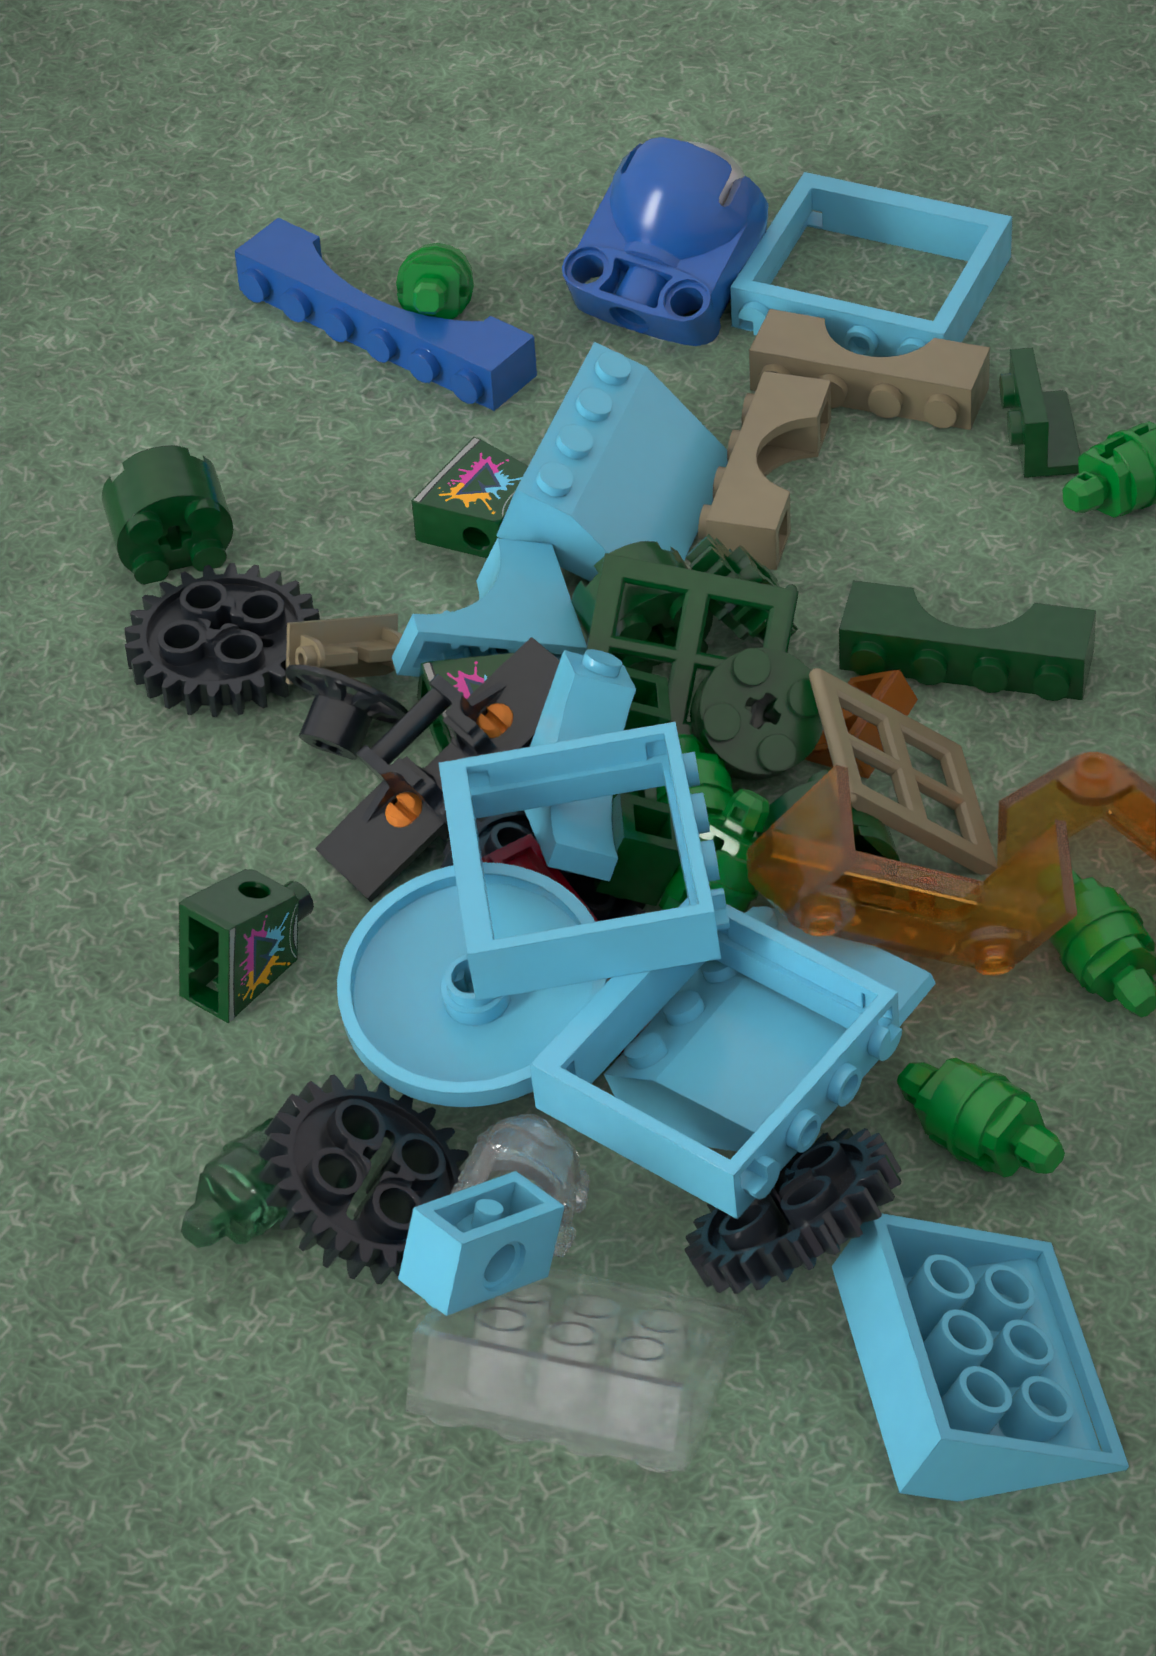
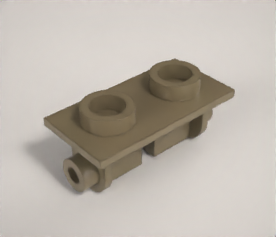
[286,613,402,684]

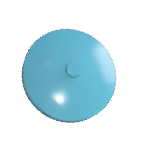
[337,862,610,1107]

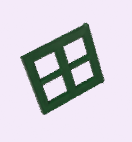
[586,553,799,735]

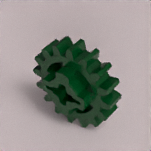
[686,534,798,644]

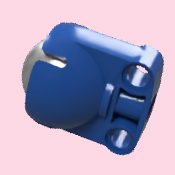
[562,137,769,346]

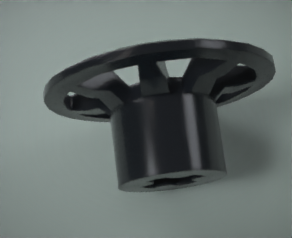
[285,664,408,760]

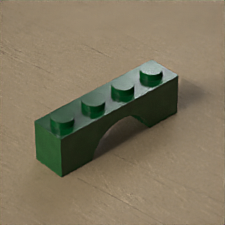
[839,580,1096,701]
[594,667,680,906]

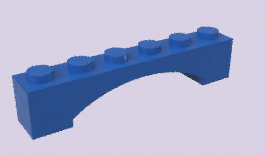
[235,218,537,411]

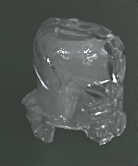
[451,1114,590,1257]

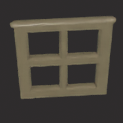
[809,668,998,875]

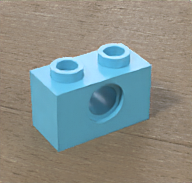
[398,1171,565,1316]

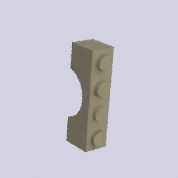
[749,309,990,430]
[698,371,831,570]

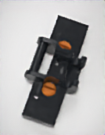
[315,637,560,902]

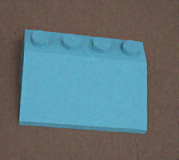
[496,342,728,581]
[604,906,936,1151]
[832,1213,1129,1501]

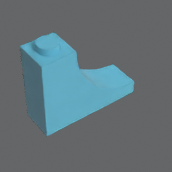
[392,538,587,677]
[524,649,636,881]

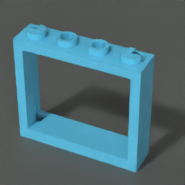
[731,172,1012,357]
[439,722,730,1001]
[529,898,902,1219]

